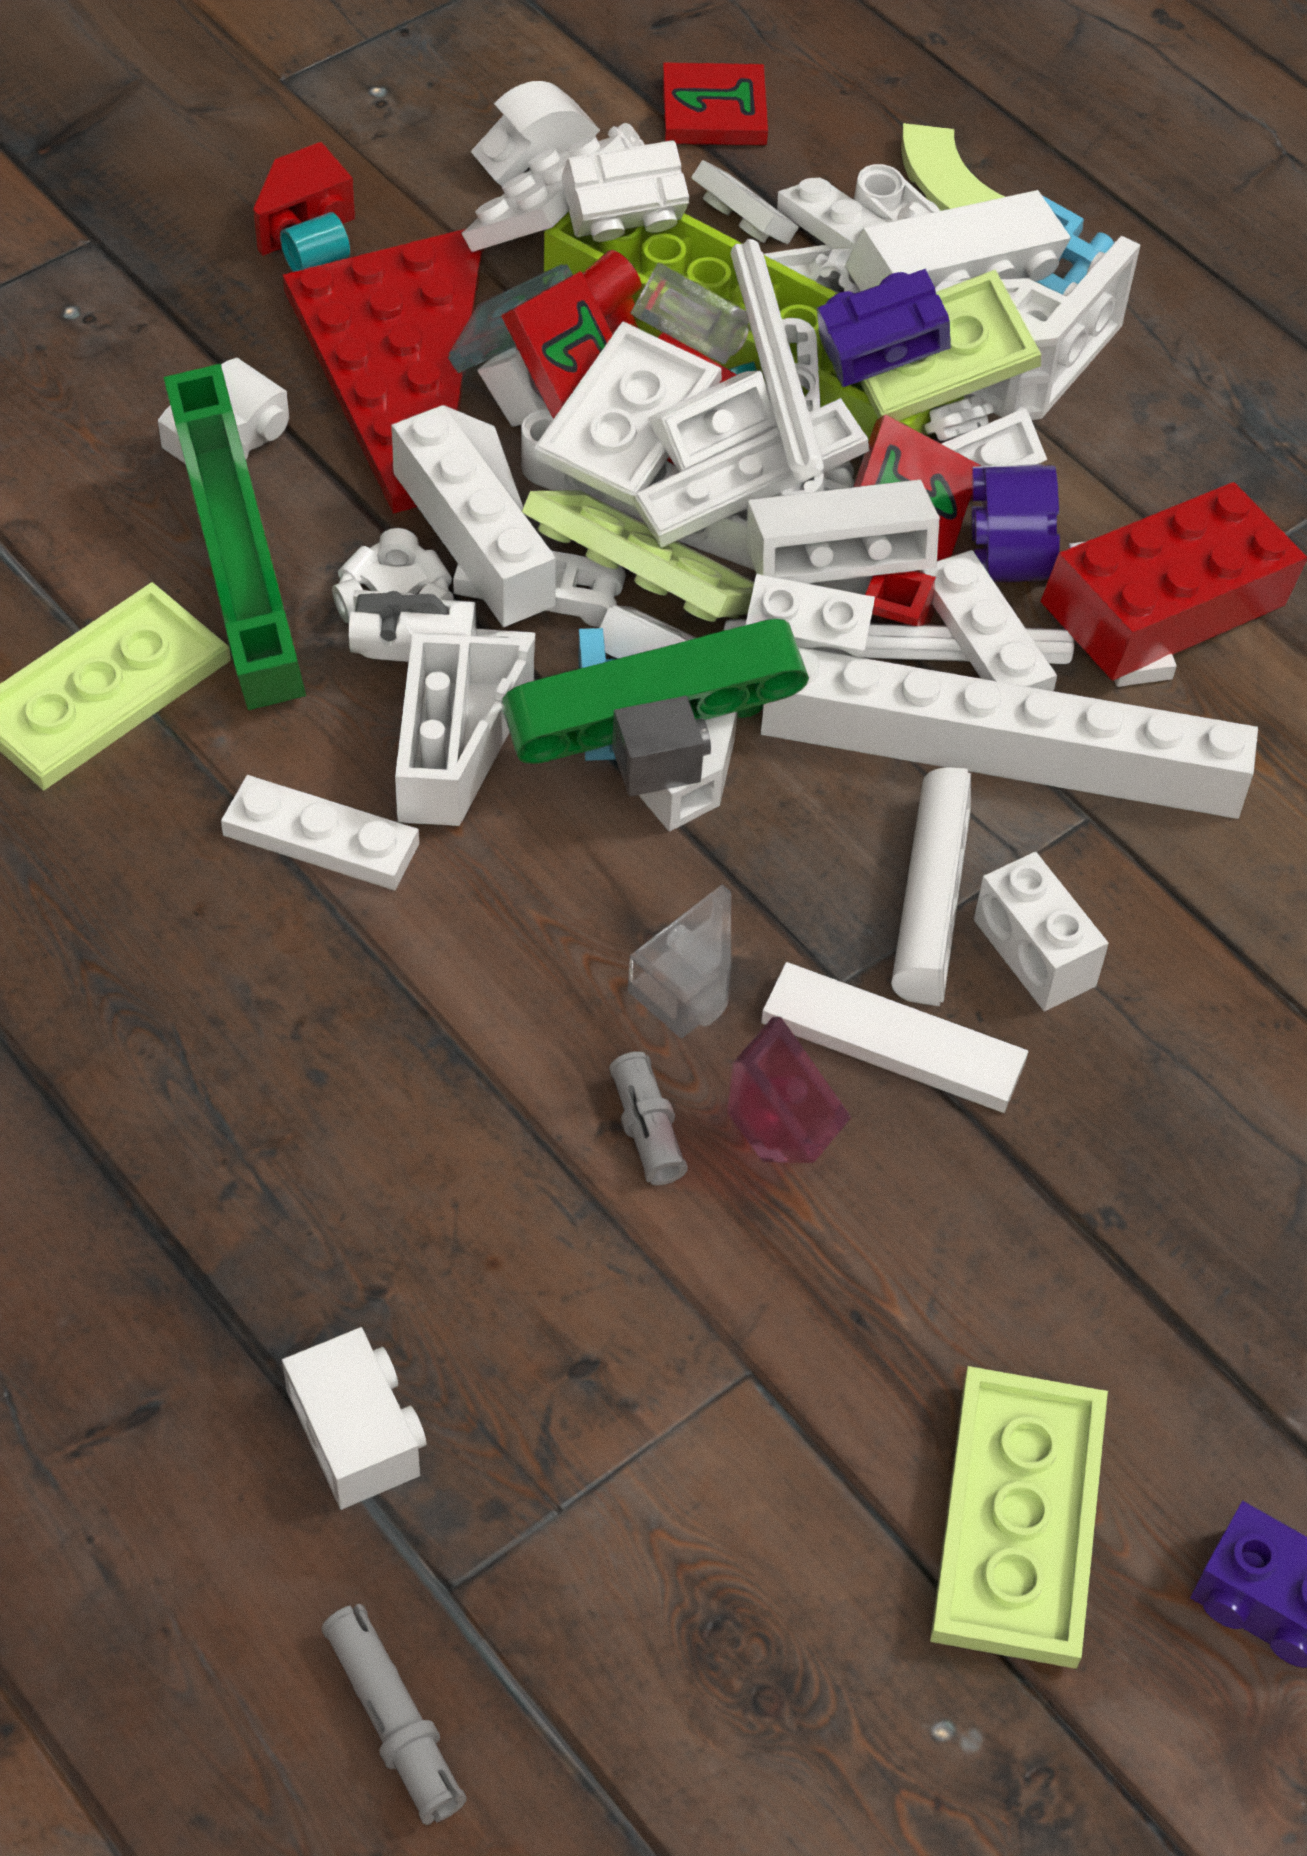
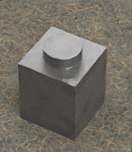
[612,696,711,797]

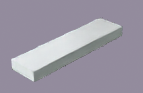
[633,398,869,548]
[761,962,1028,1113]

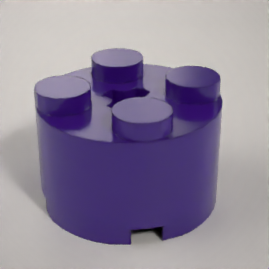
[971,464,1060,583]

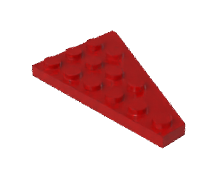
[283,228,484,514]

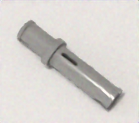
[321,1604,467,1825]

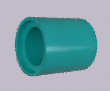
[280,212,350,272]

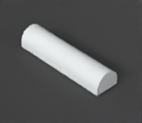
[891,767,971,1006]

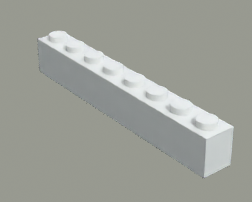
[761,647,1258,819]

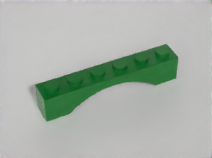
[163,363,307,710]

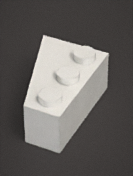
[395,632,534,826]

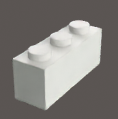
[747,480,940,584]

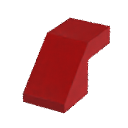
[865,570,936,627]

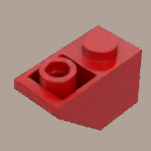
[253,142,355,256]

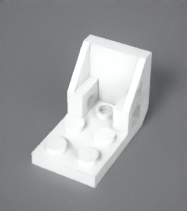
[935,236,1140,420]

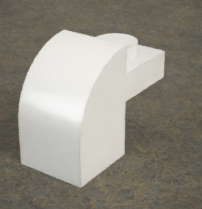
[471,81,600,186]

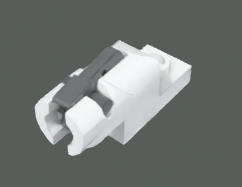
[349,590,535,662]

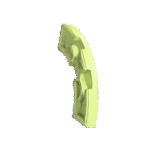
[901,123,1005,211]

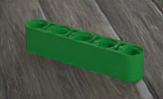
[501,619,809,764]

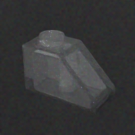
[630,262,749,364]
[628,884,731,1039]

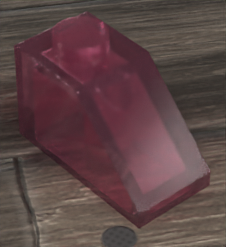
[727,1017,851,1163]

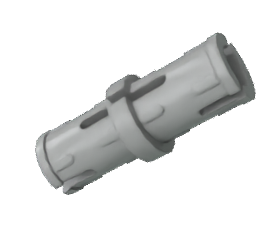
[609,1052,688,1185]

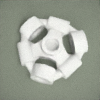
[332,528,453,623]

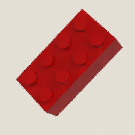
[1040,482,1307,681]

